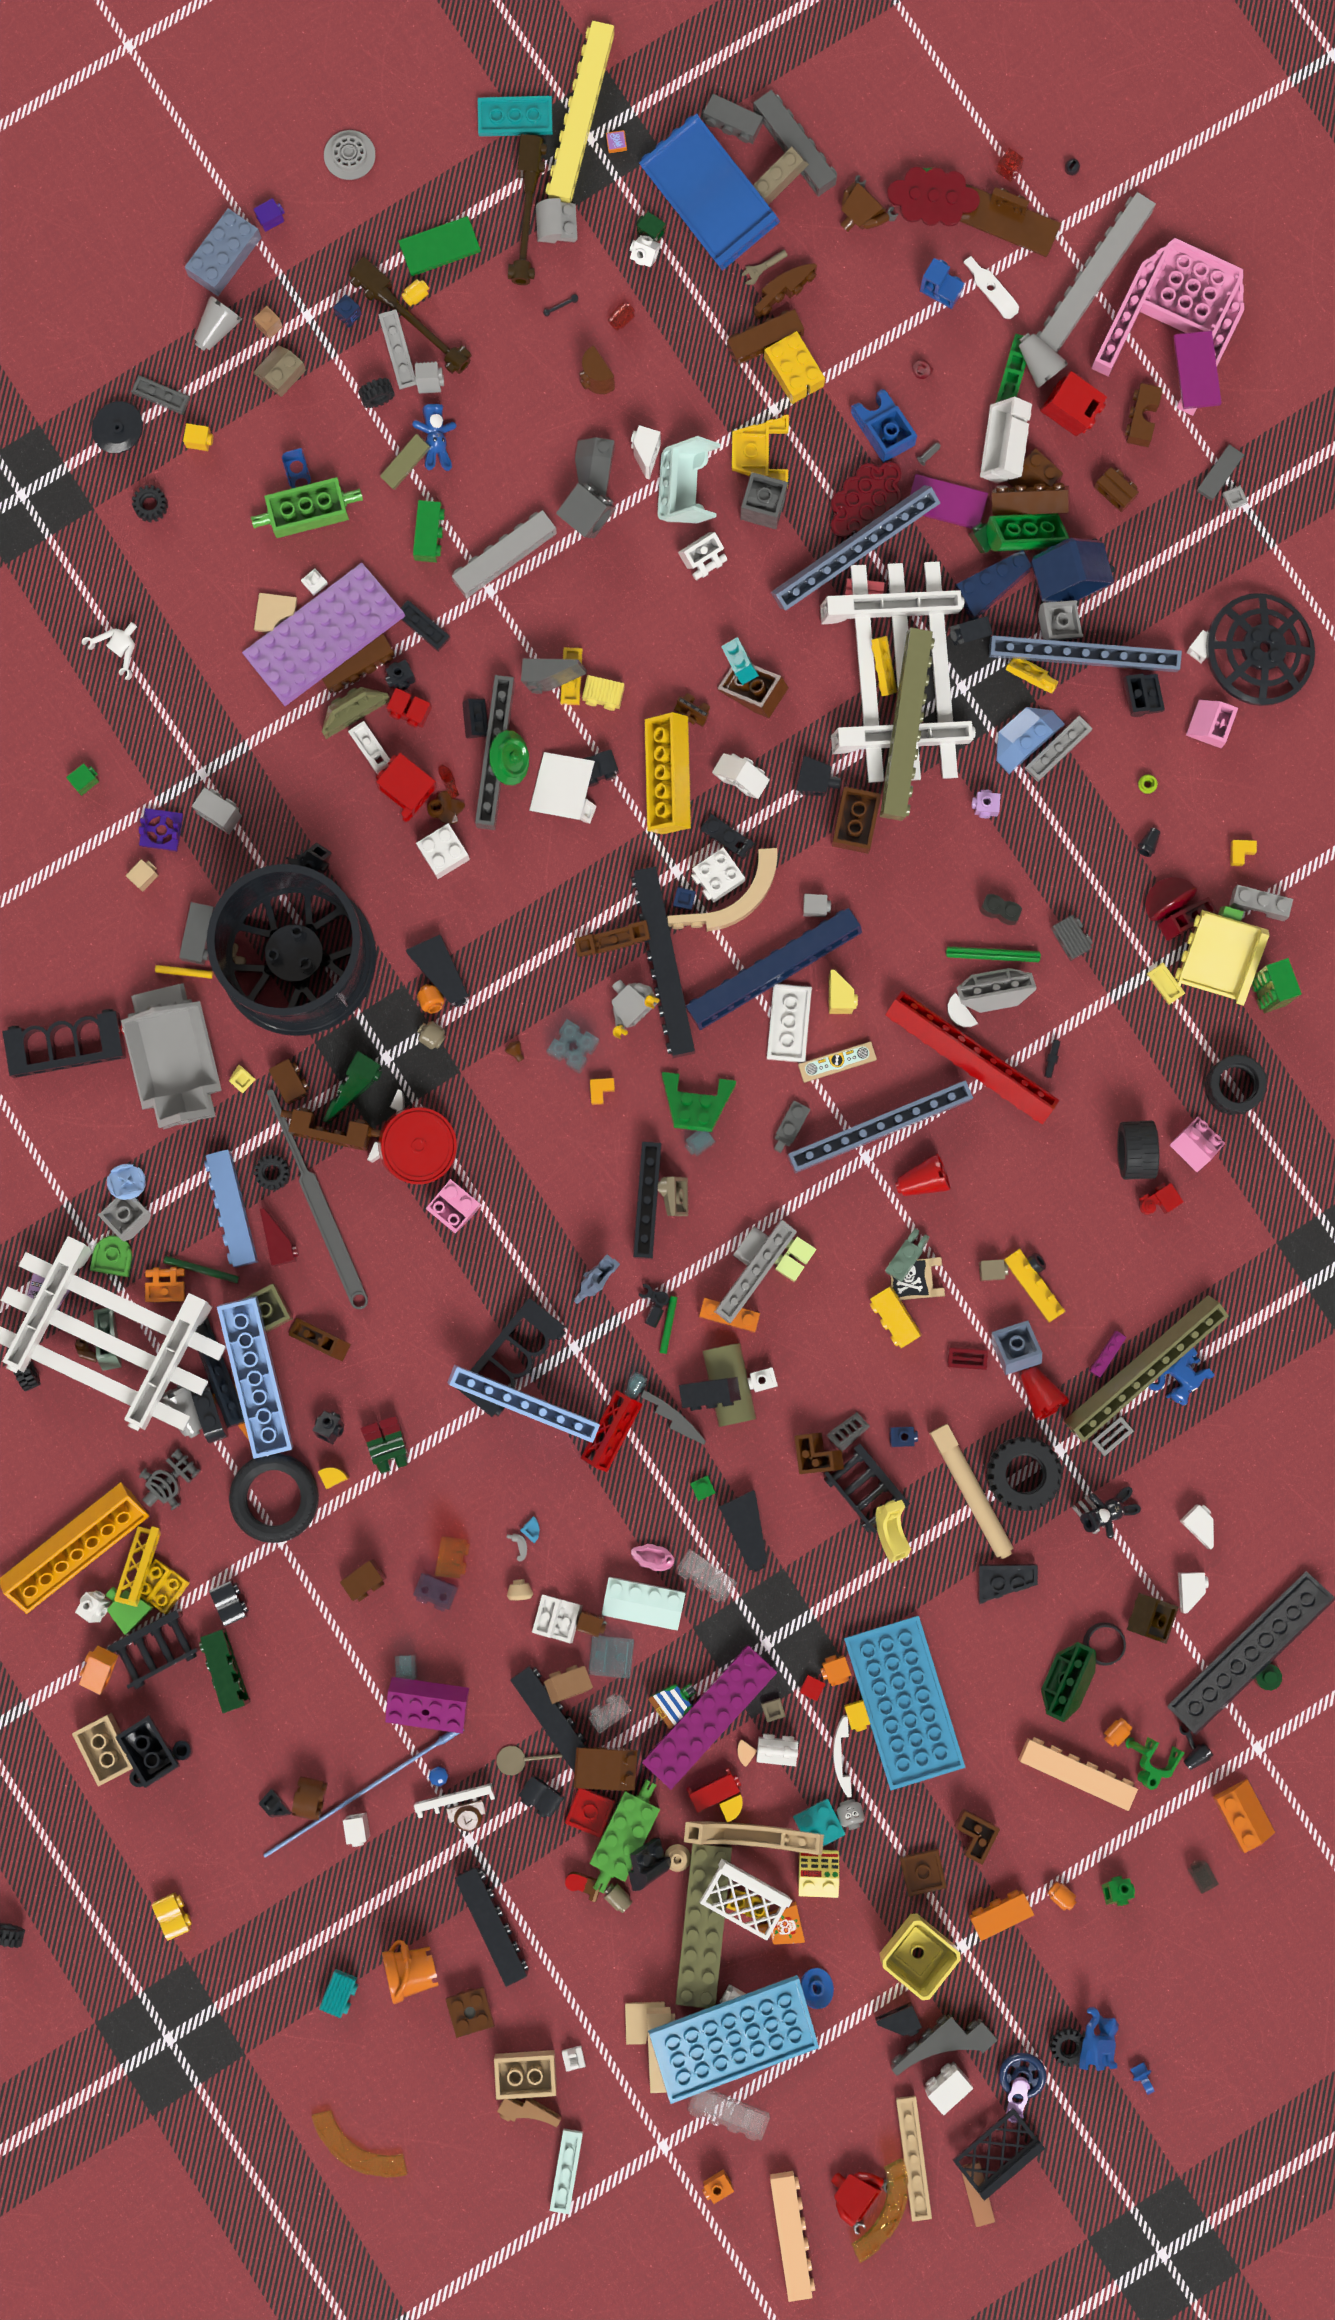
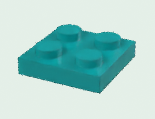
[793,1798,846,1846]

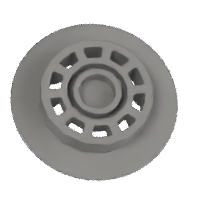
[324,130,375,180]

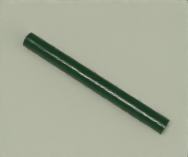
[164,1256,240,1284]

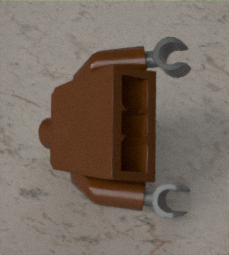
[840,175,898,232]

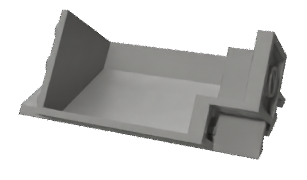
[121,983,222,1129]

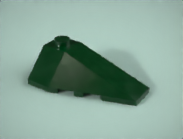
[323,1052,383,1125]

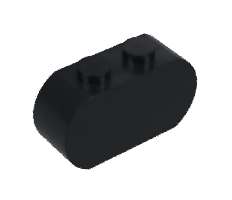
[191,1382,229,1444]

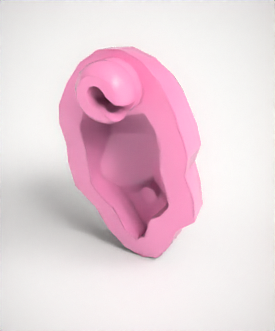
[631,1544,674,1571]

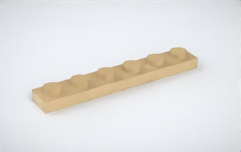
[896,2096,932,2222]

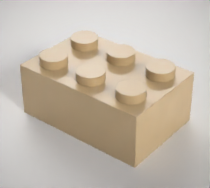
[72,1713,133,1787]
[494,2050,557,2100]

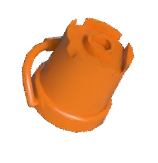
[382,1939,439,2004]

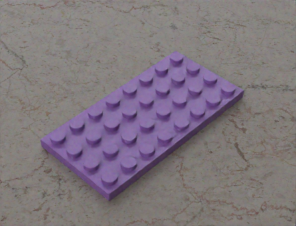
[242,563,405,706]

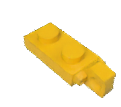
[1006,658,1058,693]

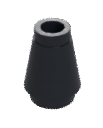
[1137,828,1161,857]
[1184,1743,1214,1770]

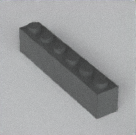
[753,90,837,197]

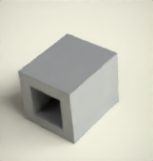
[803,894,831,917]

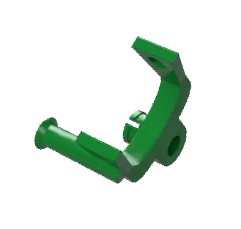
[1125,1737,1185,1790]

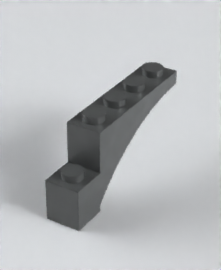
[890,2013,998,2076]

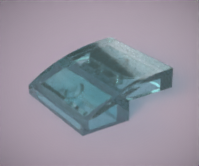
[588,1635,634,1678]

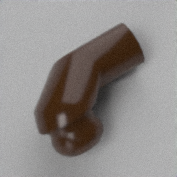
[75,1338,97,1363]

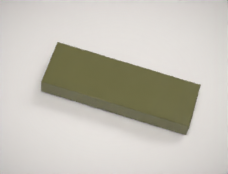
[380,434,431,490]

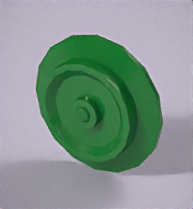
[490,730,529,785]

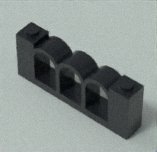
[2,1009,126,1078]
[456,1298,566,1418]

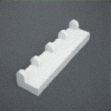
[414,1783,495,1818]

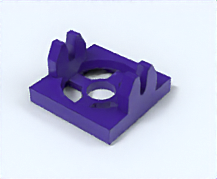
[139,808,183,852]

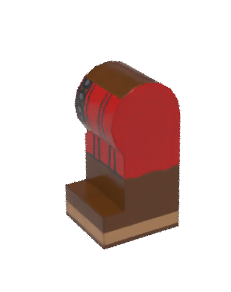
[565,1871,602,1902]

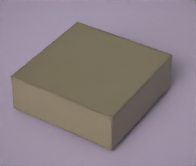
[761,1697,786,1723]

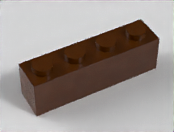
[727,309,804,366]
[992,483,1069,516]
[322,633,395,693]

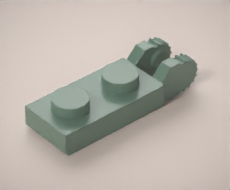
[885,1228,929,1282]

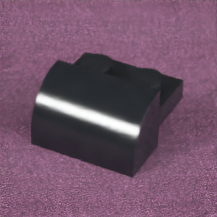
[1123,674,1165,717]
[628,1837,671,1891]

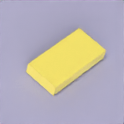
[1147,963,1185,1005]

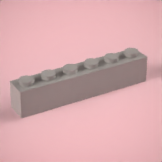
[452,510,557,599]

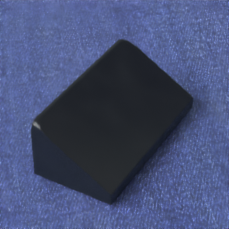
[462,698,488,738]

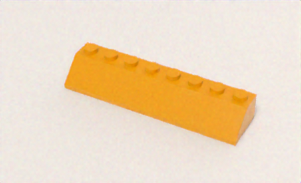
[0,1482,149,1614]

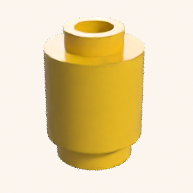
[401,279,429,307]

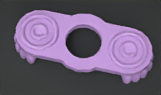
[1006,2077,1030,2123]

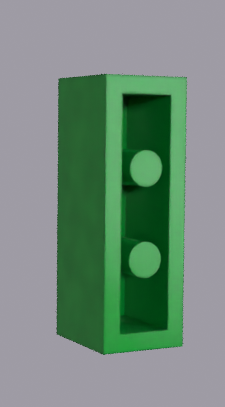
[413,500,445,563]

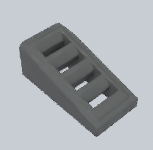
[826,1412,870,1451]

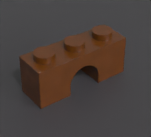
[1125,383,1163,447]

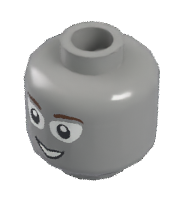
[837,1799,865,1830]

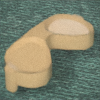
[232,943,246,964]

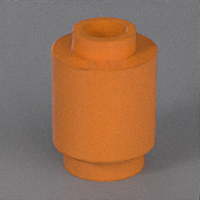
[1104,1718,1133,1747]
[1047,1881,1077,1911]

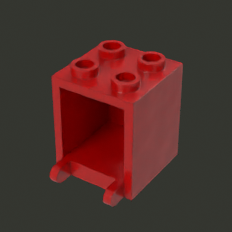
[1040,371,1107,436]
[376,753,437,822]

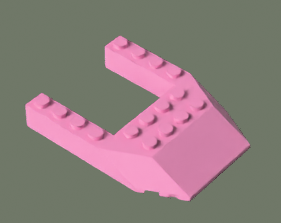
[1092,238,1244,416]

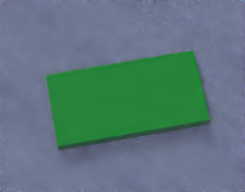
[398,216,481,277]

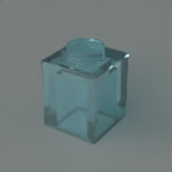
[685,1131,715,1157]
[395,1654,417,1680]

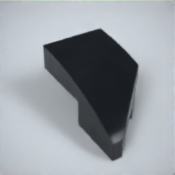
[258,1789,292,1818]

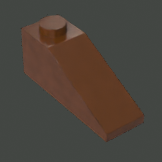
[288,1318,351,1362]

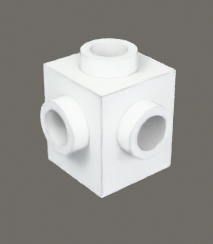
[630,236,661,267]
[75,1591,110,1623]

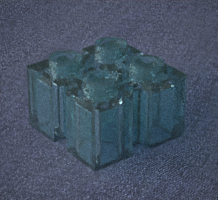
[546,1019,600,1074]

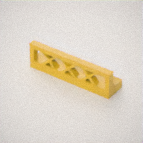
[114,1526,161,1607]

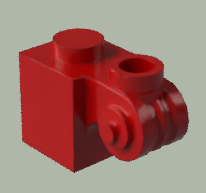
[1139,1183,1184,1215]

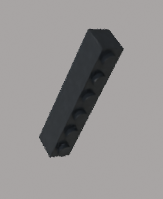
[633,1142,661,1260]
[510,1665,587,1772]
[455,1865,530,1987]

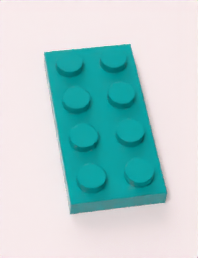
[478,96,553,136]

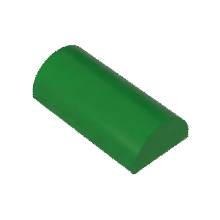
[987,513,1069,551]

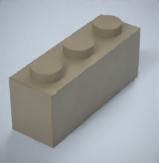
[753,147,809,205]

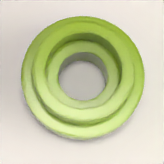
[1138,775,1158,794]

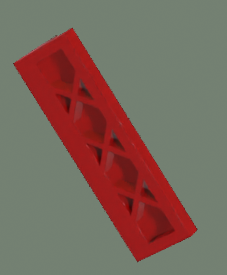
[580,1390,643,1472]

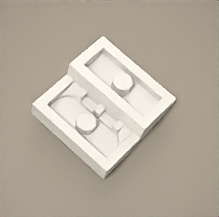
[532,1595,583,1643]

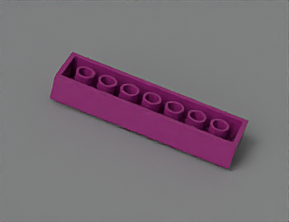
[642,1645,777,1790]

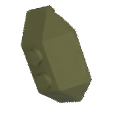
[322,687,390,739]

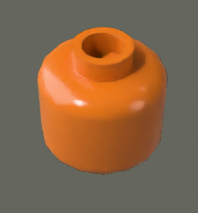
[417,984,445,1014]

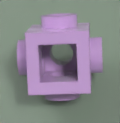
[972,790,1001,818]

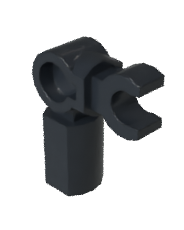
[639,1284,670,1328]

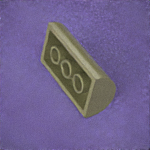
[702,1343,756,1427]

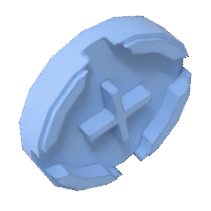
[107,1164,146,1200]

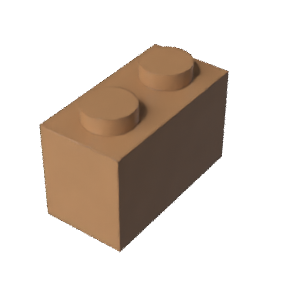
[544,1665,593,1704]

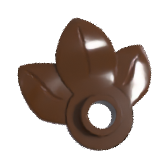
[427,790,465,824]

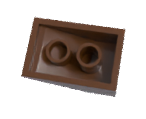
[717,665,789,718]
[573,1747,638,1791]

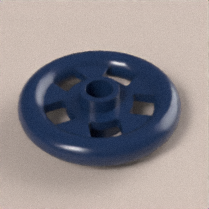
[999,2053,1047,2099]

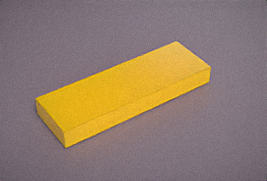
[561,647,583,705]

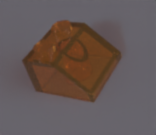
[435,1535,470,1579]

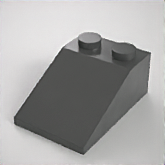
[521,658,587,694]

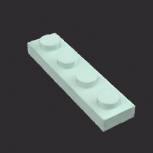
[550,2129,583,2214]

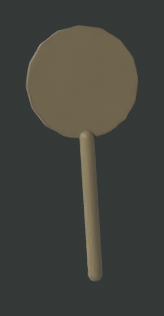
[496,1746,562,1775]

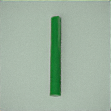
[659,1296,678,1354]

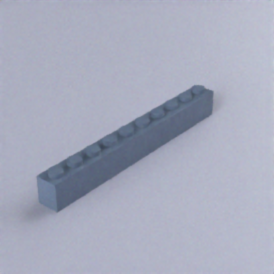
[770,485,940,611]
[989,636,1182,672]
[787,1080,973,1174]

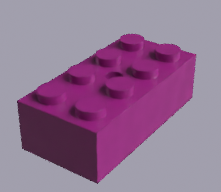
[385,1677,469,1734]

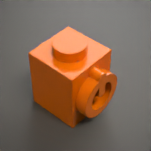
[820,1655,851,1686]
[702,2169,734,2204]

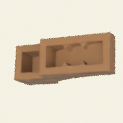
[497,2098,561,2127]

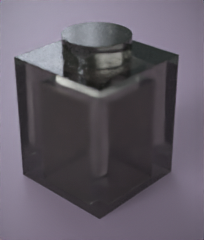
[1187,1860,1219,1894]

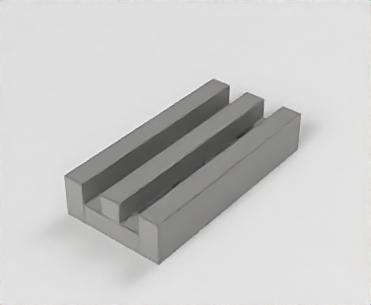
[1091,1416,1134,1456]

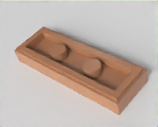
[962,2161,995,2227]

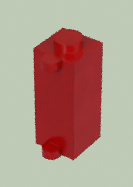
[686,1767,741,1813]

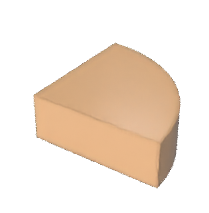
[738,1739,757,1767]

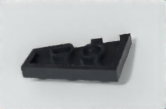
[978,1564,1038,1605]

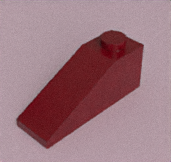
[1158,897,1218,941]
[260,1208,299,1266]

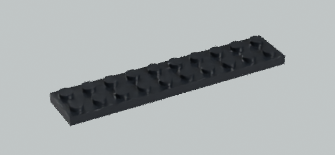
[1167,1571,1335,1736]

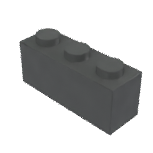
[703,94,763,144]
[179,902,214,965]

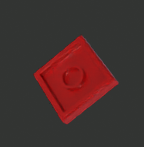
[565,1788,616,1838]

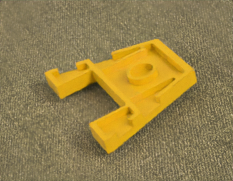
[732,415,789,488]

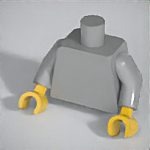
[612,980,660,1039]

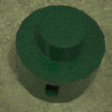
[1254,1664,1282,1691]

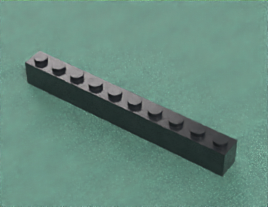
[631,866,695,1058]

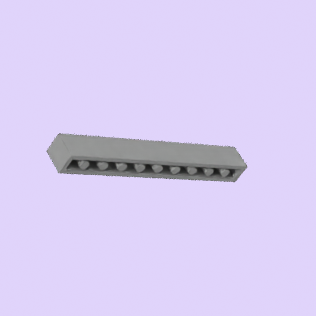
[1036,192,1156,353]

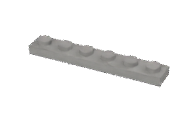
[714,1220,797,1323]

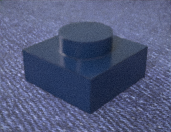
[673,887,696,911]

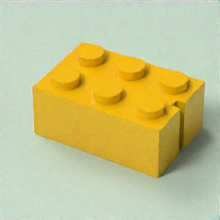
[764,331,825,404]

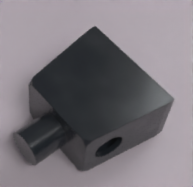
[795,756,841,796]

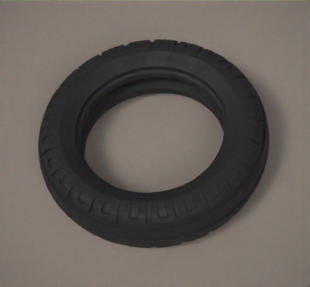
[229,1453,319,1543]

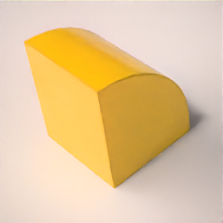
[318,1468,349,1489]
[719,1792,743,1822]

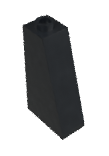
[406,935,470,1007]
[719,1490,767,1572]

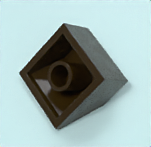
[1127,1593,1179,1644]

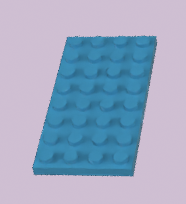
[844,1616,966,1790]
[648,1975,819,2104]

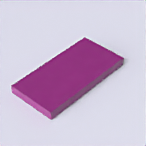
[1173,331,1221,409]
[910,474,988,529]

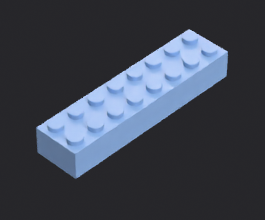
[217,1296,293,1459]

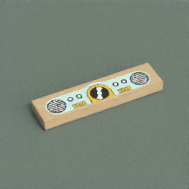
[798,1042,877,1083]

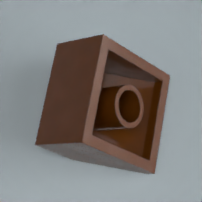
[1008,448,1063,488]

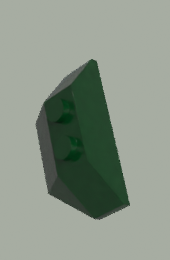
[1041,1642,1096,1722]

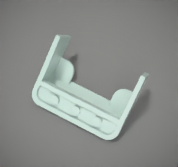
[658,436,720,523]

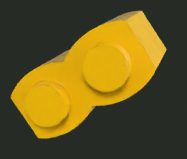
[152,1892,192,1941]

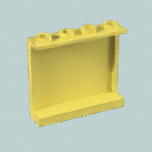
[1175,910,1269,1006]

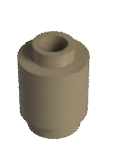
[603,1883,633,1913]

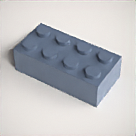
[185,208,261,296]

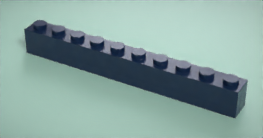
[686,908,862,1030]

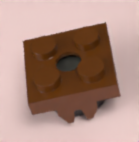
[446,1986,495,2038]

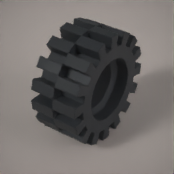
[358,378,395,408]
[132,485,168,523]
[254,1155,290,1190]
[13,1360,41,1392]
[0,1923,25,1948]
[1050,2027,1084,2067]

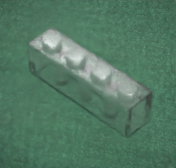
[687,2089,770,2141]

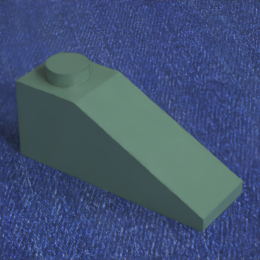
[93,1308,122,1371]

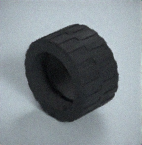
[1204,1054,1268,1115]
[1117,1120,1159,1180]

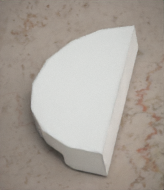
[948,993,978,1027]

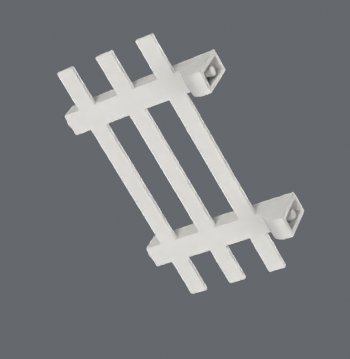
[820,562,975,783]
[0,1236,226,1431]

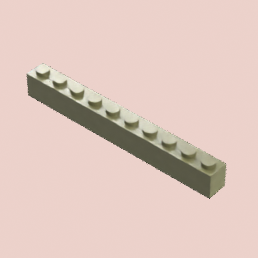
[880,627,935,821]
[1064,1295,1229,1443]

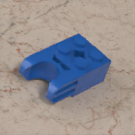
[851,389,917,463]

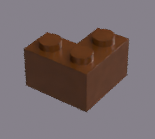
[794,1432,844,1474]
[340,1559,387,1602]
[954,1808,1000,1865]

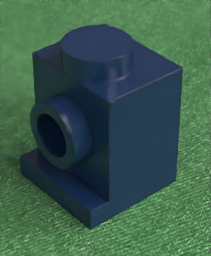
[889,1427,918,1447]

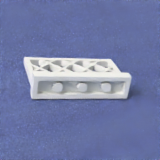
[699,1859,792,1940]

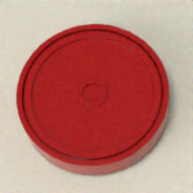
[378,1107,457,1184]

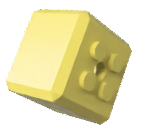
[880,1914,961,2000]

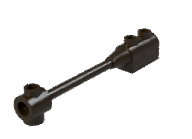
[508,134,547,285]
[349,256,472,374]

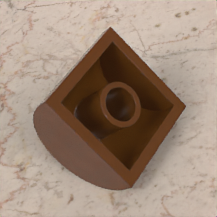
[579,345,615,394]

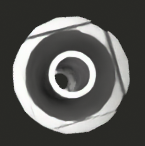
[194,296,242,351]
[1019,333,1068,388]
[160,1385,202,1438]

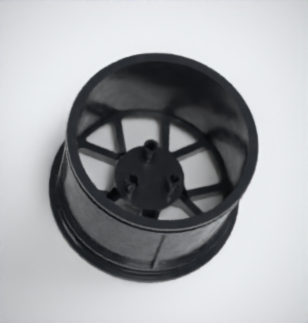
[207,864,377,1036]

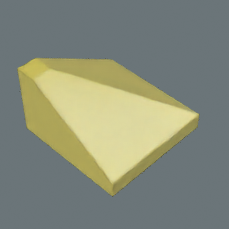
[229,1065,256,1093]

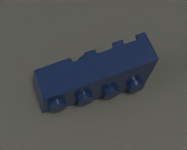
[954,550,1032,620]

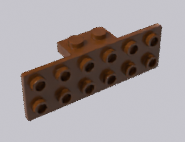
[959,184,1061,257]

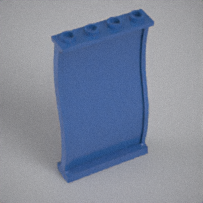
[639,114,780,271]

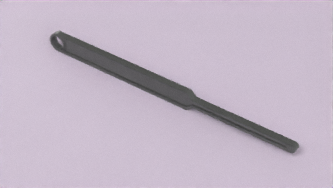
[267,1089,368,1310]

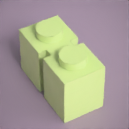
[774,1237,816,1282]

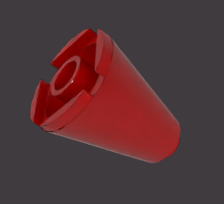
[895,1154,951,1196]
[1020,1366,1070,1421]

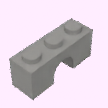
[1229,885,1293,921]

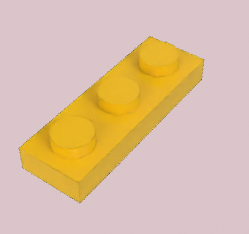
[871,636,897,696]

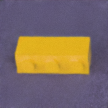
[870,1286,922,1348]

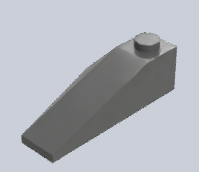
[575,437,615,496]

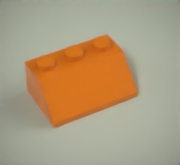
[1213,1779,1275,1853]

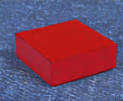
[799,1675,825,1701]

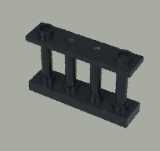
[823,1444,910,1534]
[107,1609,201,1690]

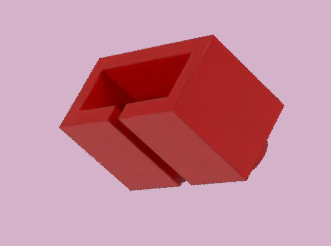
[387,688,432,728]

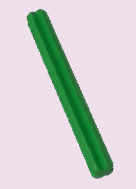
[946,947,1041,962]

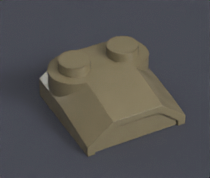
[658,1177,688,1216]

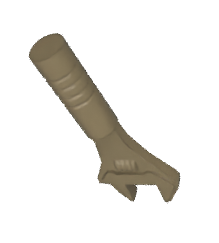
[742,250,788,285]

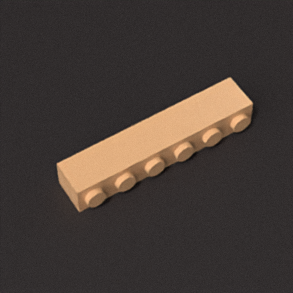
[1018,1737,1138,1811]
[770,2171,815,2302]

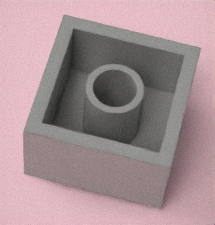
[192,788,242,835]

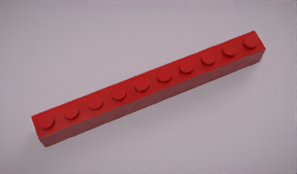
[885,991,1060,1125]

